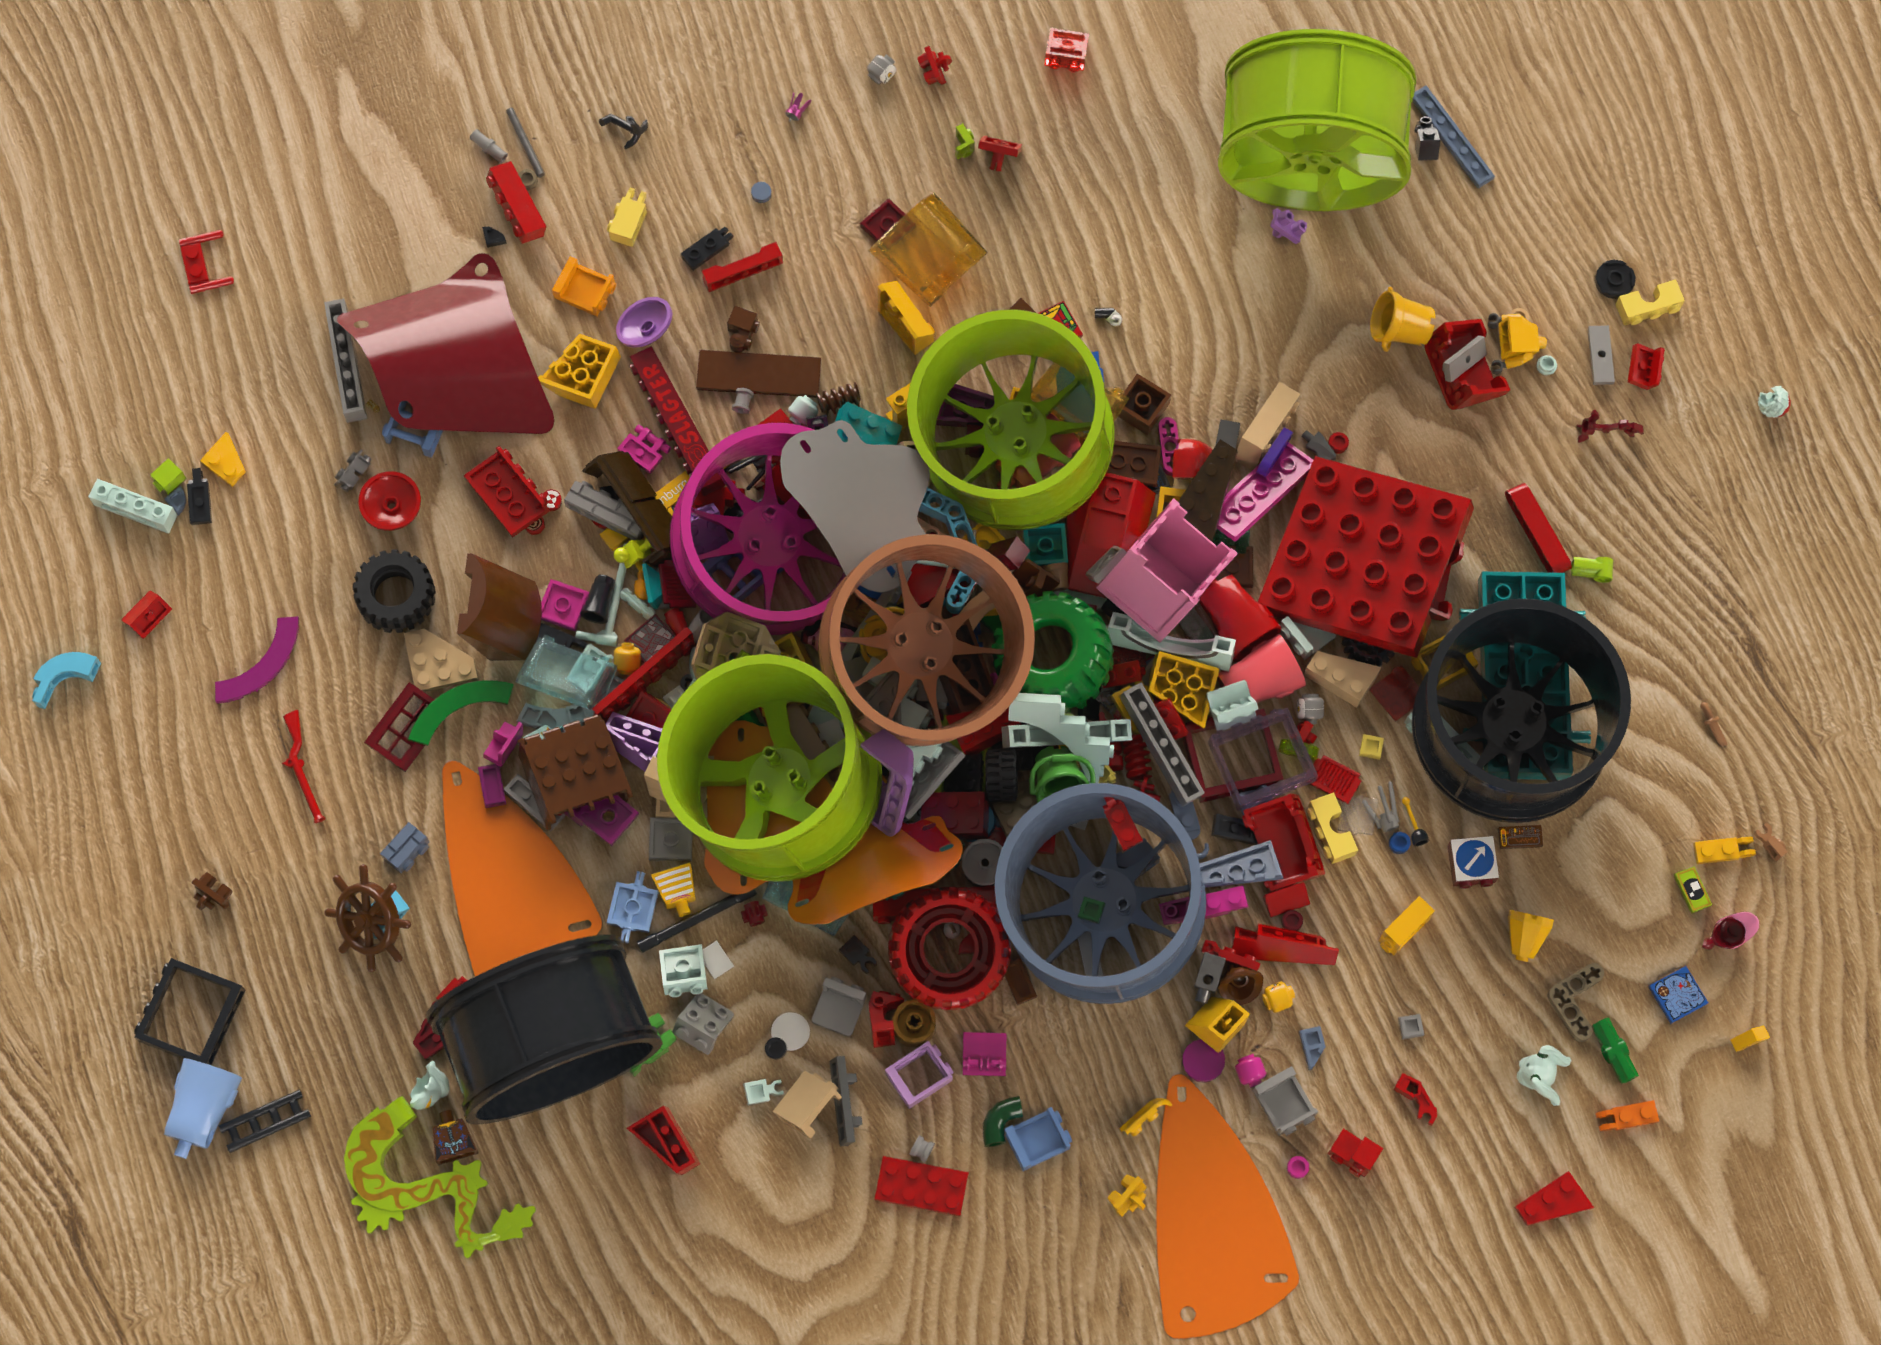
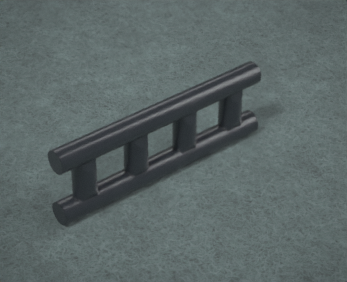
[219,1089,311,1153]

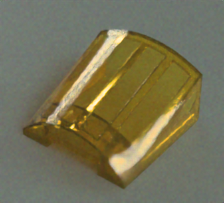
[868,192,988,307]

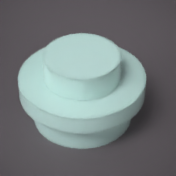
[1536,355,1557,375]

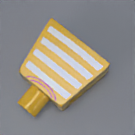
[651,863,696,917]

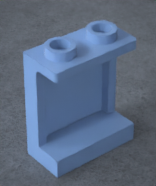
[1004,1107,1072,1171]

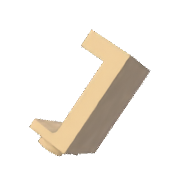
[772,1070,842,1139]

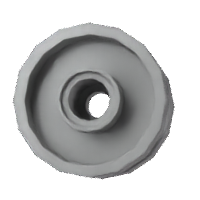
[962,839,1002,886]

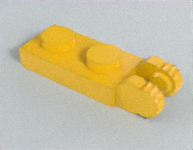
[1693,837,1756,864]

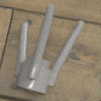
[1362,781,1400,832]

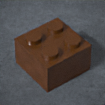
[1113,373,1171,435]

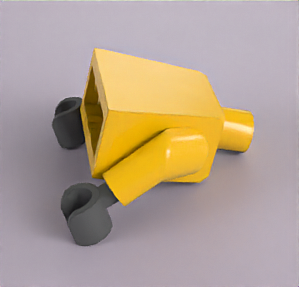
[1488,313,1547,375]

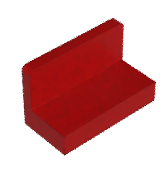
[121,590,172,639]

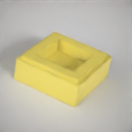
[1359,734,1384,760]

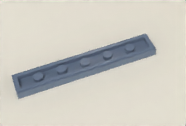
[1412,85,1495,189]

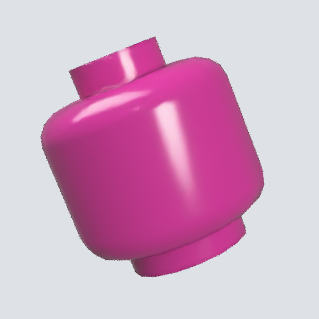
[1235,1054,1267,1088]

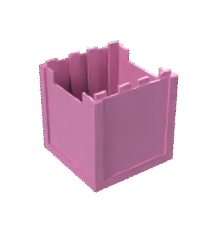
[1097,498,1238,642]

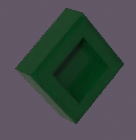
[1078,896,1106,924]

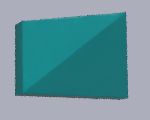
[642,563,663,609]

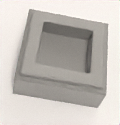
[1398,1014,1424,1040]

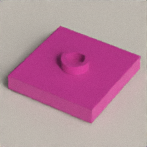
[541,579,589,631]

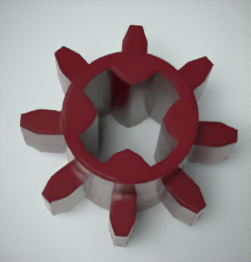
[741,901,768,927]

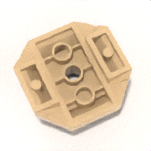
[691,612,781,680]

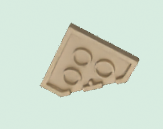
[404,629,478,692]

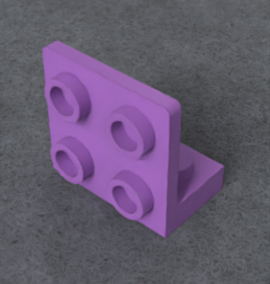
[690,503,729,555]

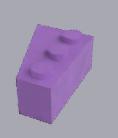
[606,712,662,772]

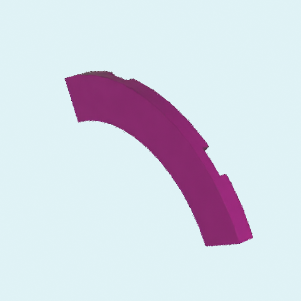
[215,616,299,704]

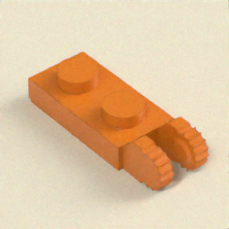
[1595,1100,1659,1132]

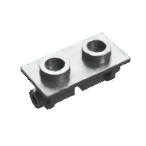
[334,449,371,492]

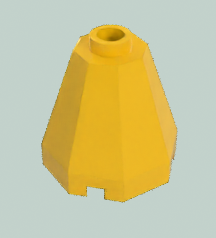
[1508,910,1554,962]

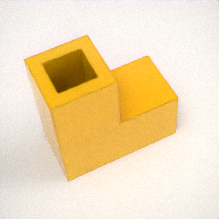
[1730,1026,1770,1052]

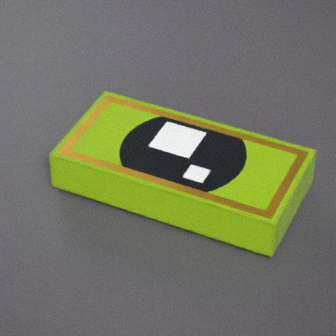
[1674,866,1712,914]

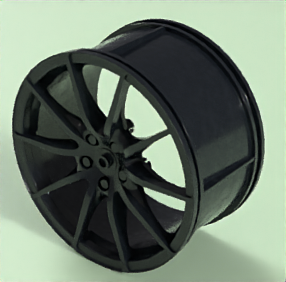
[1412,599,1631,823]
[426,935,663,1125]

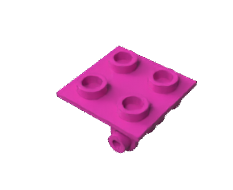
[962,1032,1007,1076]

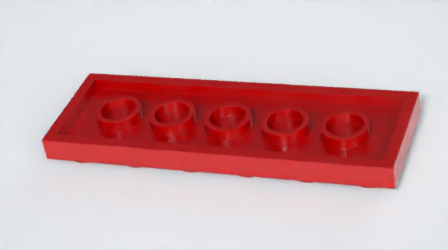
[592,627,695,724]

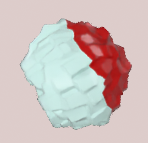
[1758,386,1791,418]

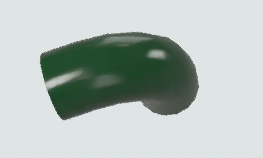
[983,1096,1023,1147]

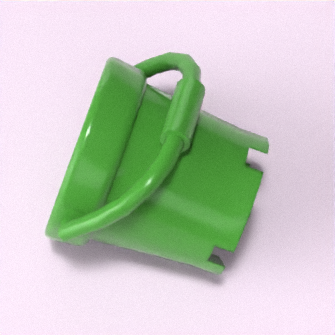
[1029,745,1096,803]

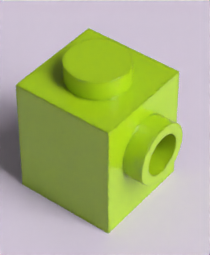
[150,458,186,495]

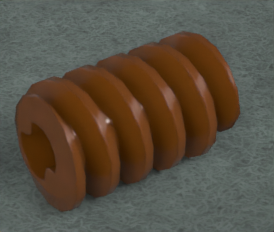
[816,382,861,417]

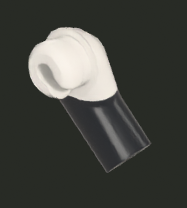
[1095,308,1122,326]

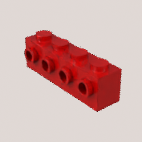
[486,161,547,244]

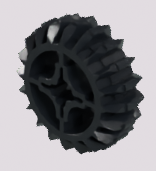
[1341,636,1395,667]

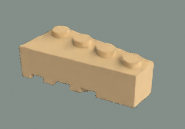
[1236,382,1300,470]

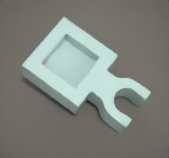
[743,1079,784,1105]

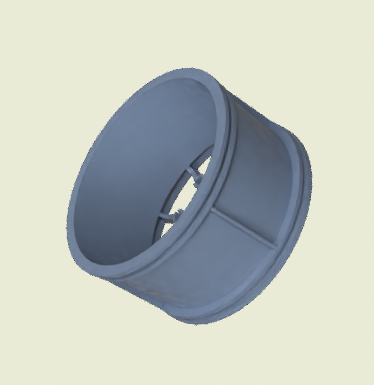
[995,783,1206,1004]

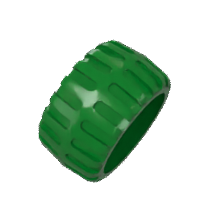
[992,591,1114,713]

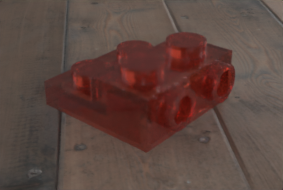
[1044,28,1089,72]

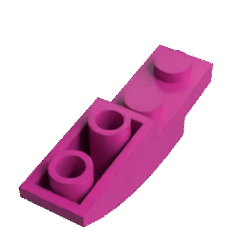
[1159,885,1249,925]

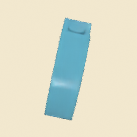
[32,652,101,709]

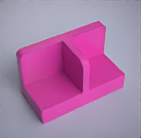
[483,722,523,767]

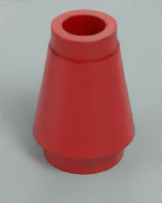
[664,608,688,635]

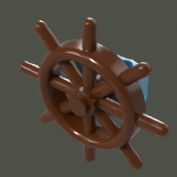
[324,864,411,973]

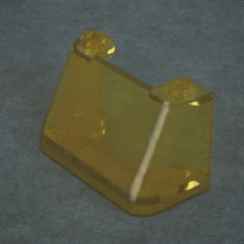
[1031,362,1129,439]

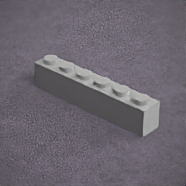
[324,299,367,423]
[1119,682,1205,807]

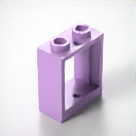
[885,1041,954,1109]

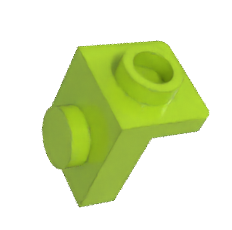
[955,123,975,159]

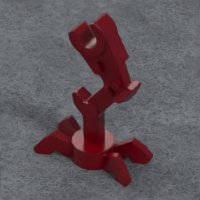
[1577,410,1644,443]

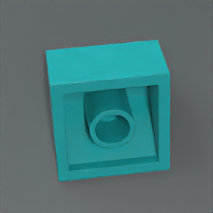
[1022,523,1068,566]

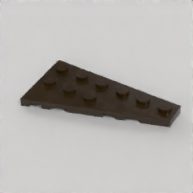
[1178,439,1238,542]

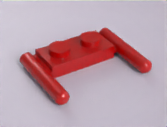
[179,230,234,294]

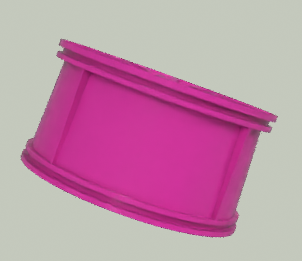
[670,423,846,635]

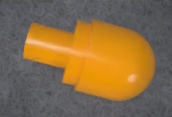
[634,571,648,600]

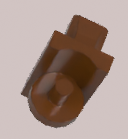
[191,872,233,910]

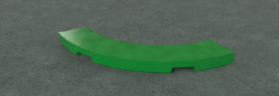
[408,680,514,746]

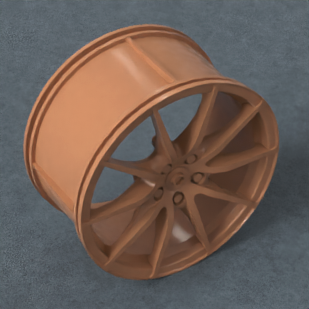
[818,534,1035,746]

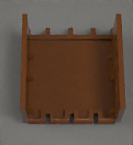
[518,714,633,831]

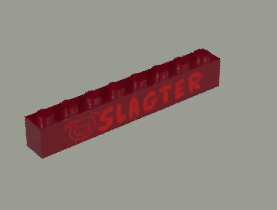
[629,346,725,496]

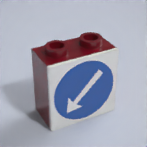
[1448,836,1499,889]

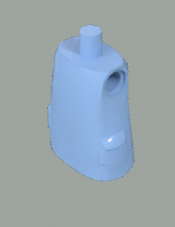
[164,1058,242,1159]

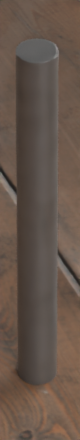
[506,108,545,178]

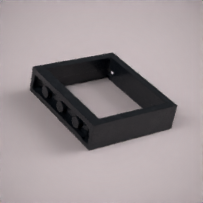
[134,958,246,1066]

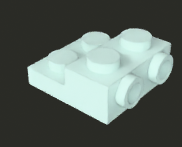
[659,944,708,998]

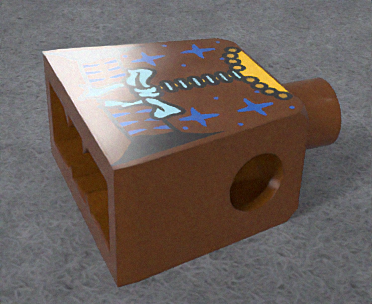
[433,1110,479,1165]

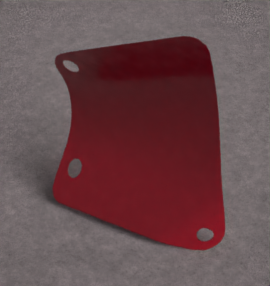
[337,253,555,434]

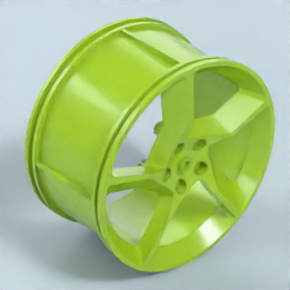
[1218,29,1416,211]
[657,654,882,882]

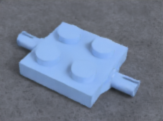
[607,871,659,943]

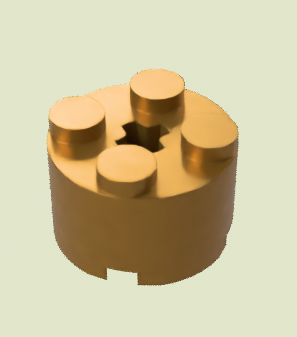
[893,999,936,1047]

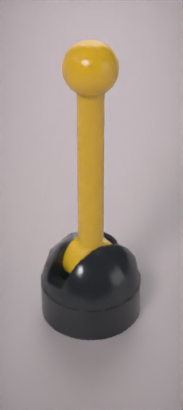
[1402,797,1430,847]

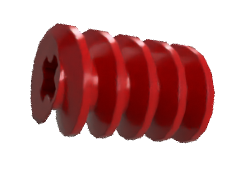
[1122,734,1152,781]

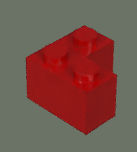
[1327,1128,1384,1178]

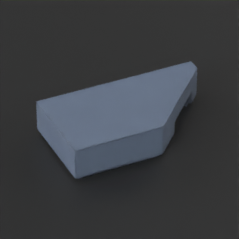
[1299,1026,1326,1070]

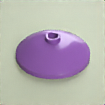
[616,297,672,348]

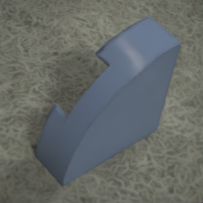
[164,486,186,516]

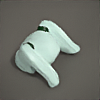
[1517,1045,1572,1106]

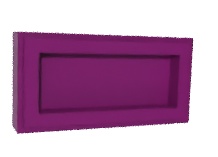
[478,764,506,808]

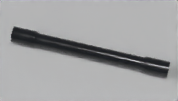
[637,889,757,953]

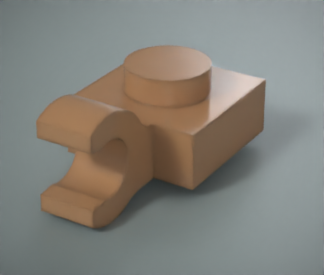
[1754,823,1787,862]

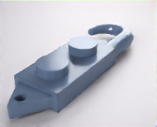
[1168,790,1209,860]

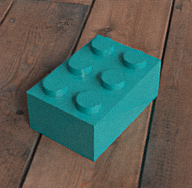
[835,402,902,445]

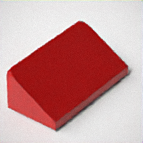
[1263,882,1310,918]

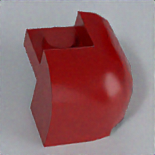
[1172,439,1212,480]

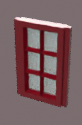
[364,682,442,772]

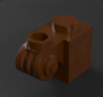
[727,306,760,352]

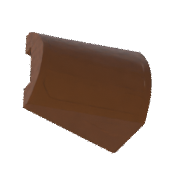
[457,553,542,661]

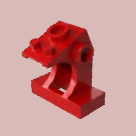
[868,991,904,1048]

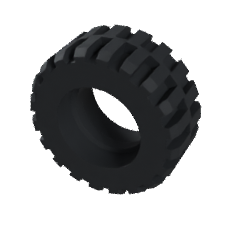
[353,549,436,633]

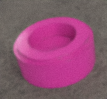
[1287,1156,1309,1179]

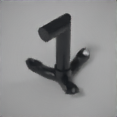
[599,113,648,149]

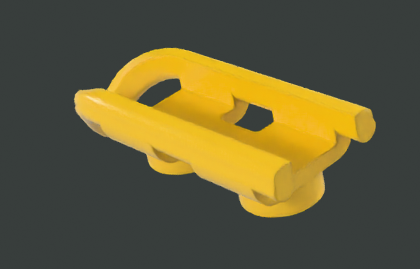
[1119,1098,1172,1137]

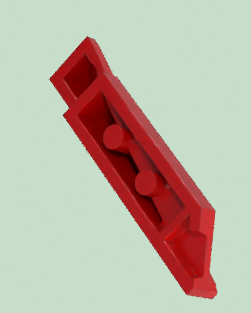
[1231,923,1339,965]

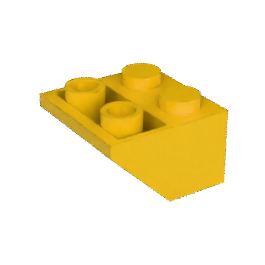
[1185,997,1250,1053]

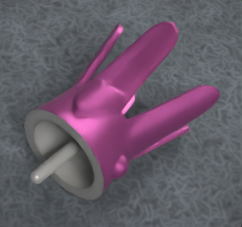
[785,92,812,122]

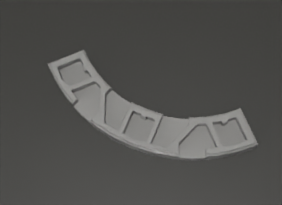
[516,674,624,729]

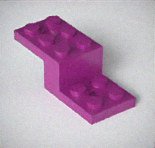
[564,795,639,847]

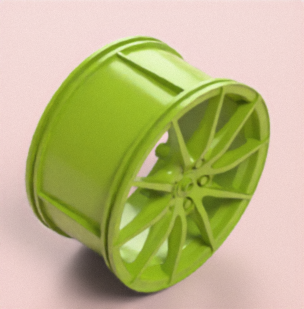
[907,310,1115,530]

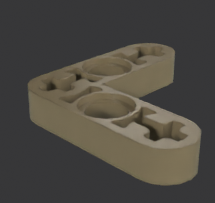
[1548,963,1604,1042]

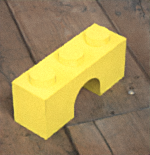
[1615,280,1685,326]
[1307,792,1358,864]

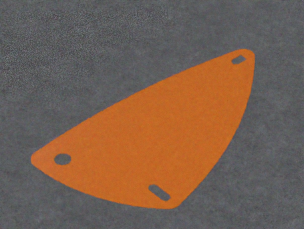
[442,761,602,977]
[1157,1074,1299,1339]

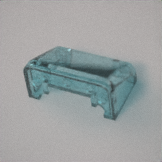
[515,635,618,710]

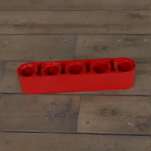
[1505,483,1572,573]

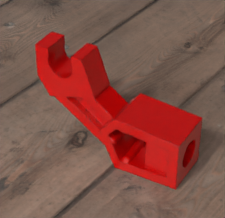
[1393,1073,1437,1126]

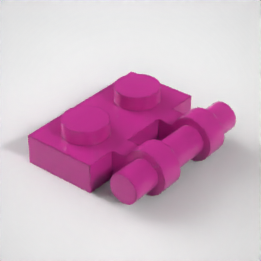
[617,424,671,474]

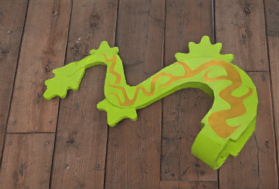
[344,1096,536,1258]

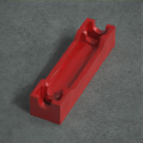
[702,242,783,292]

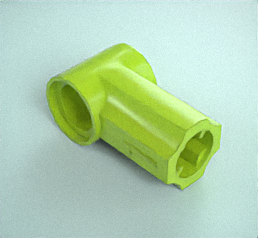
[1571,557,1614,583]

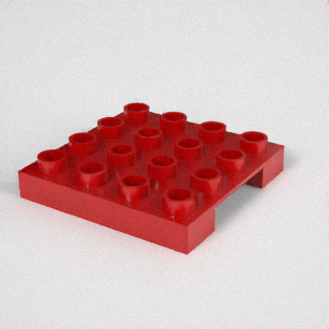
[1258,456,1474,658]

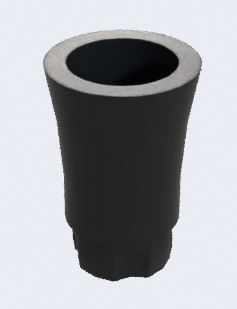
[580,574,615,624]

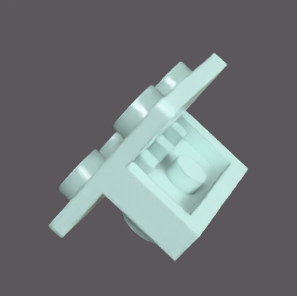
[1206,680,1258,732]

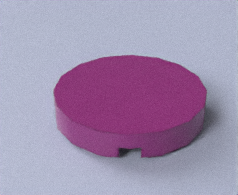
[1182,1039,1225,1083]

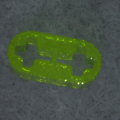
[1278,739,1319,761]

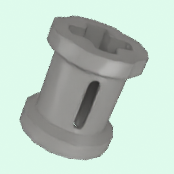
[732,388,754,414]

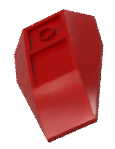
[1067,472,1156,599]

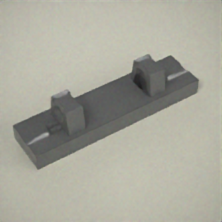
[829,1056,863,1147]

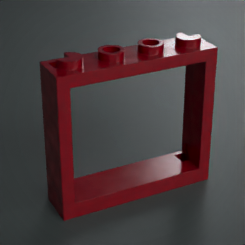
[1183,708,1284,803]

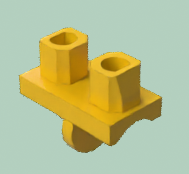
[1107,1174,1147,1217]

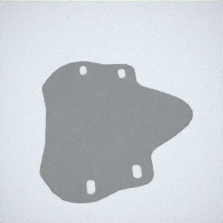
[780,420,930,593]

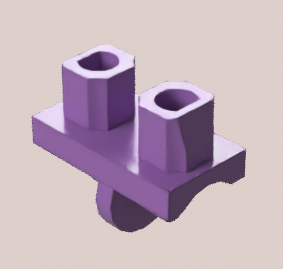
[1270,208,1307,244]

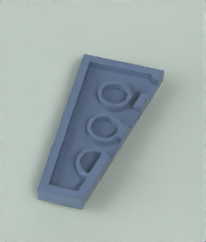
[1200,840,1284,888]

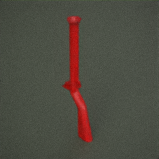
[282,710,326,823]

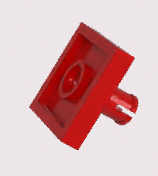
[978,136,1023,171]

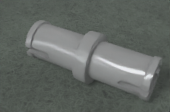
[470,129,508,164]

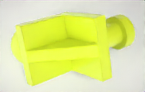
[614,538,653,568]

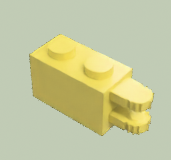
[607,188,647,247]

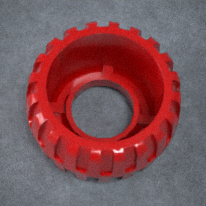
[888,887,1011,1010]

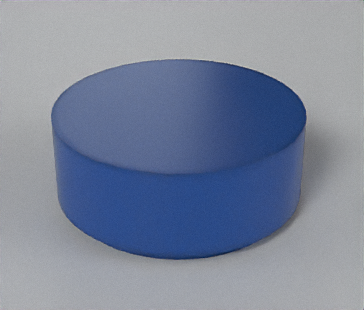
[1389,832,1411,854]

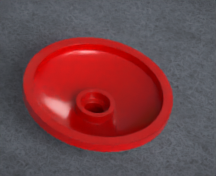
[358,471,421,531]

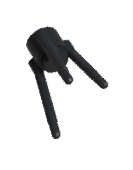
[724,455,772,491]

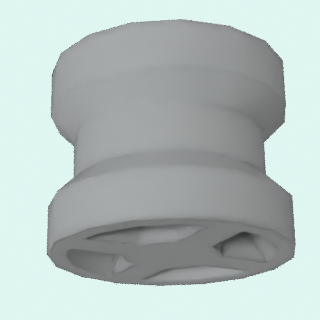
[909,1135,935,1163]

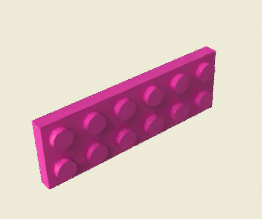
[1217,443,1313,541]

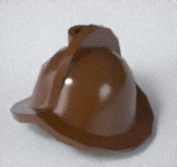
[1218,963,1263,1005]

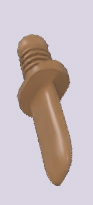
[1700,702,1728,746]

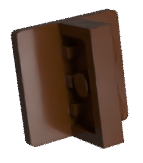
[1012,559,1060,601]

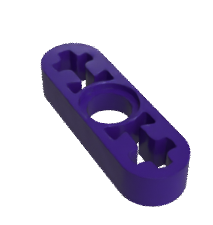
[1256,427,1293,477]

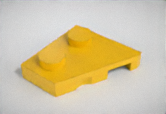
[200,432,246,487]

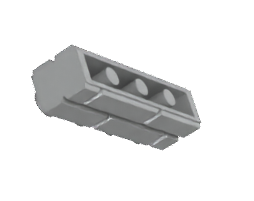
[564,481,643,540]

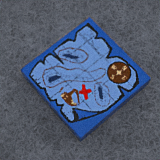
[1648,966,1708,1024]

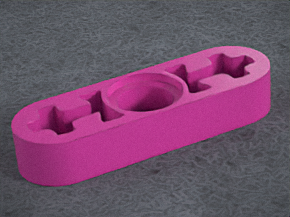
[1158,417,1179,476]

